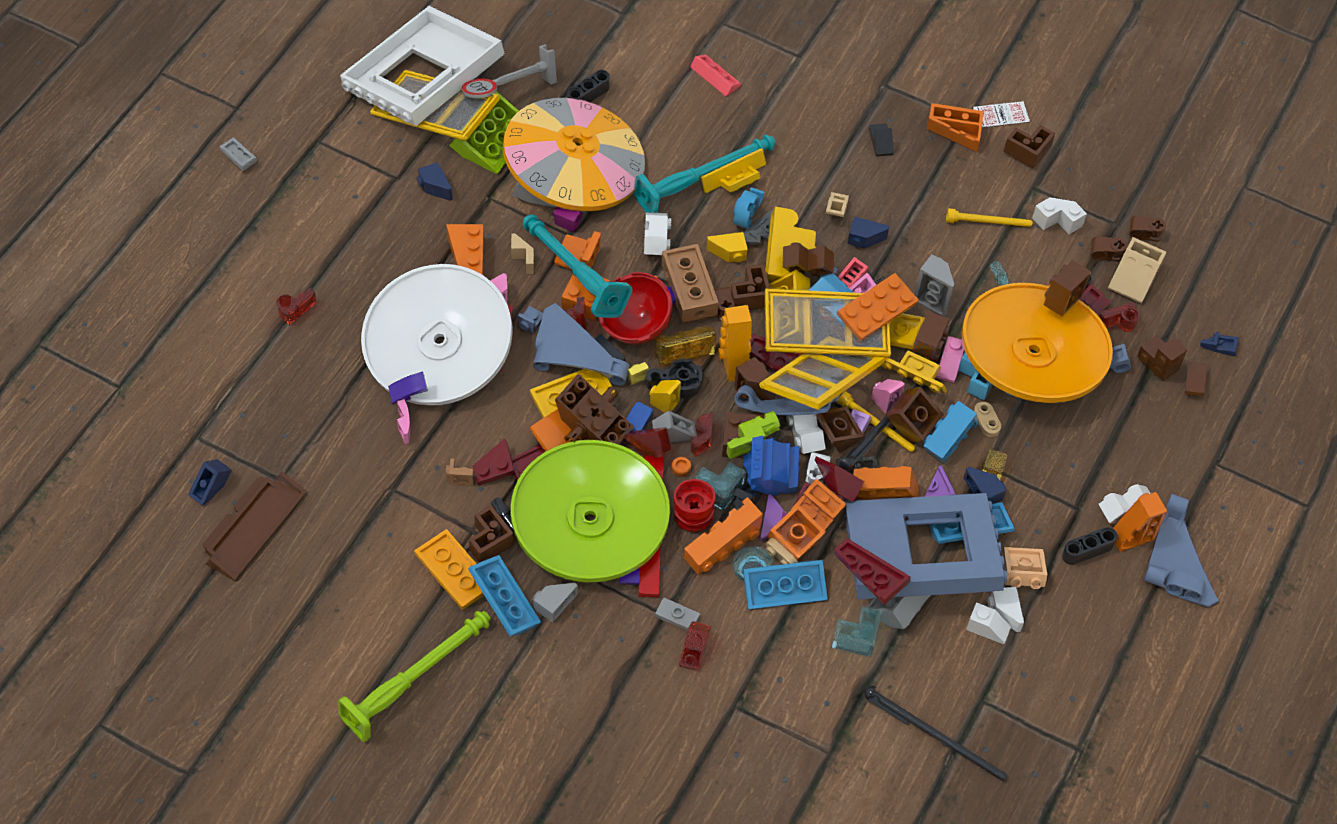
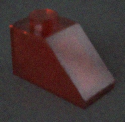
[624,427,671,458]

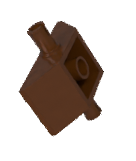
[555,374,634,445]

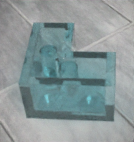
[693,462,746,511]
[832,606,882,657]

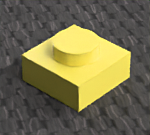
[628,362,649,385]

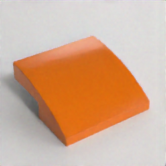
[529,409,582,452]
[791,479,846,531]

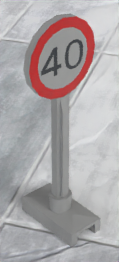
[462,45,557,98]

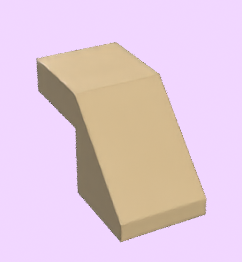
[826,192,849,217]
[511,234,534,274]

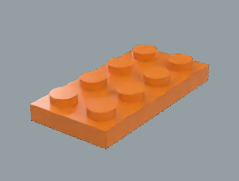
[837,273,919,342]

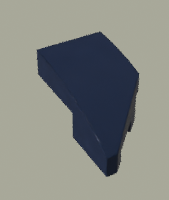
[1200,331,1239,356]

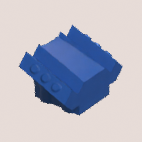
[743,436,800,496]

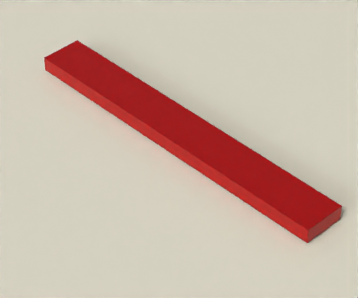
[639,455,663,597]

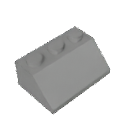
[914,254,954,317]
[865,595,931,629]

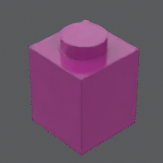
[553,206,582,232]

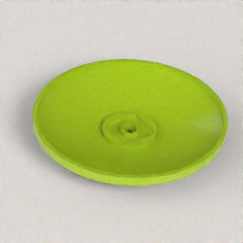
[511,440,670,582]

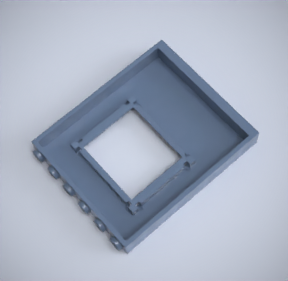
[845,493,1007,599]

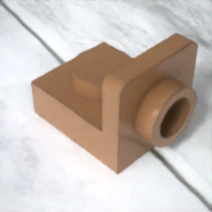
[446,458,474,486]

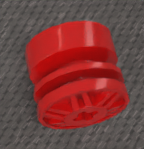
[673,479,715,532]

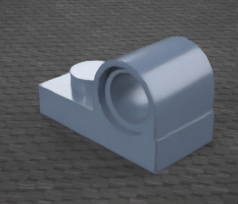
[1109,344,1131,373]

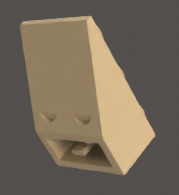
[1108,237,1167,304]

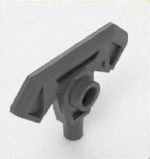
[744,210,773,245]

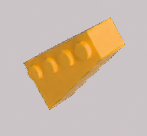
[718,305,752,382]

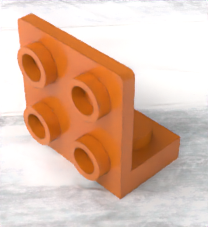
[554,231,601,269]

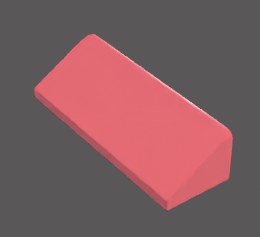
[691,55,742,96]

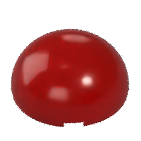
[599,272,673,345]

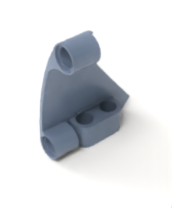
[533,303,629,385]
[735,377,840,415]
[1144,494,1219,607]

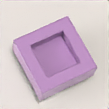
[851,409,872,434]

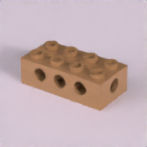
[661,244,719,323]

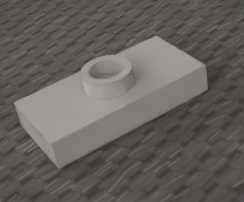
[220,137,257,171]
[655,598,700,633]

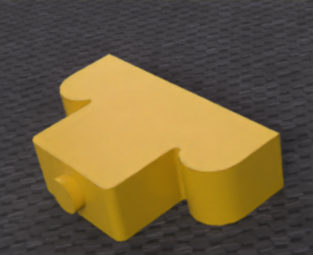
[765,206,817,282]

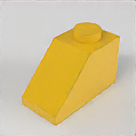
[706,232,748,263]
[649,380,681,413]

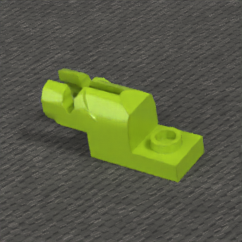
[727,411,780,459]

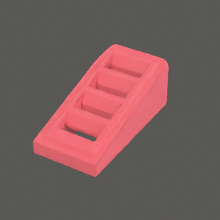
[838,257,869,288]

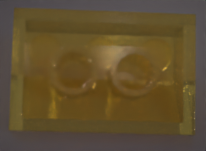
[654,326,716,367]

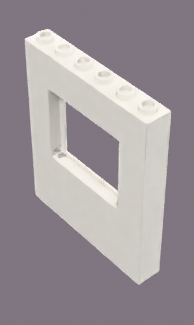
[340,6,505,126]

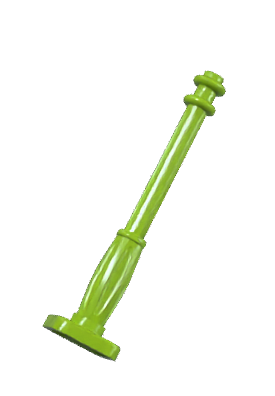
[338,611,491,742]

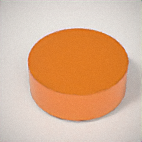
[672,457,691,477]

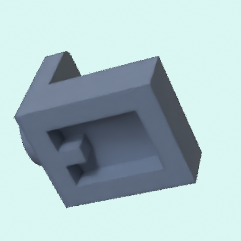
[517,306,543,334]

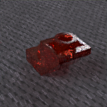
[691,411,714,457]

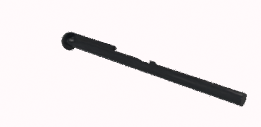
[838,384,925,470]
[864,686,1008,782]

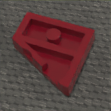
[473,439,516,486]

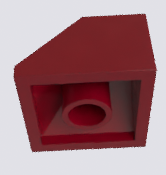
[814,456,864,502]

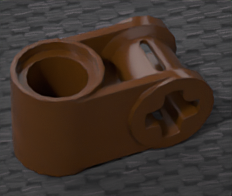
[1129,215,1166,242]
[1091,236,1128,262]
[714,287,735,322]

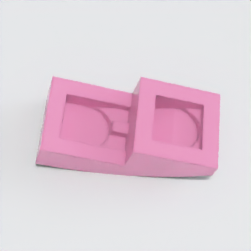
[397,399,411,444]

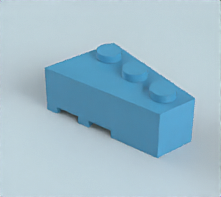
[923,401,978,464]

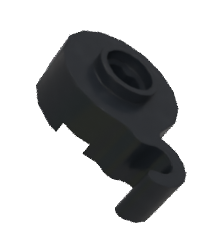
[646,358,703,398]

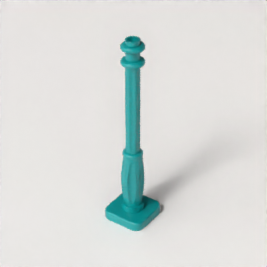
[633,134,776,213]
[523,215,632,318]

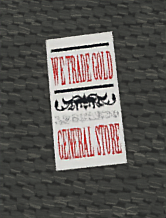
[973,102,1030,127]

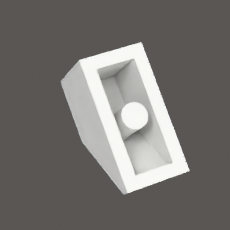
[987,587,1024,632]
[966,602,1011,644]

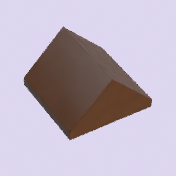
[815,406,864,453]

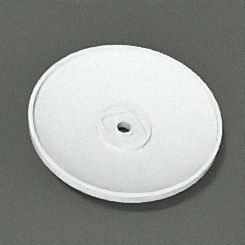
[361,264,513,405]

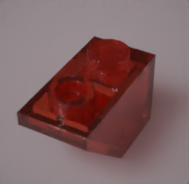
[679,621,712,671]

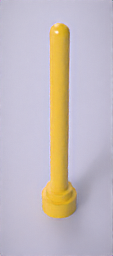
[946,208,1033,227]
[837,391,915,452]

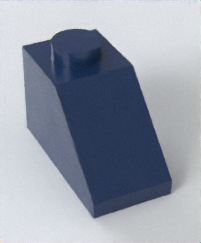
[416,162,452,200]
[847,217,890,249]
[188,459,232,506]
[964,467,1006,504]

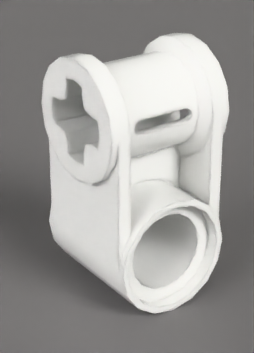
[806,452,831,484]

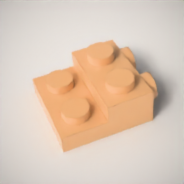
[1003,547,1047,589]

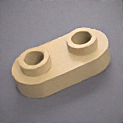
[974,402,1001,437]
[765,538,798,565]

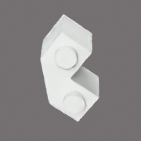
[1032,198,1087,234]
[644,212,671,255]
[787,414,825,454]
[1099,484,1151,525]

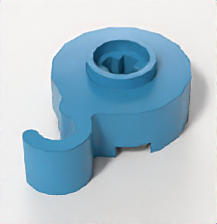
[733,187,765,229]

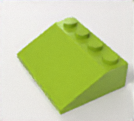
[449,91,519,174]

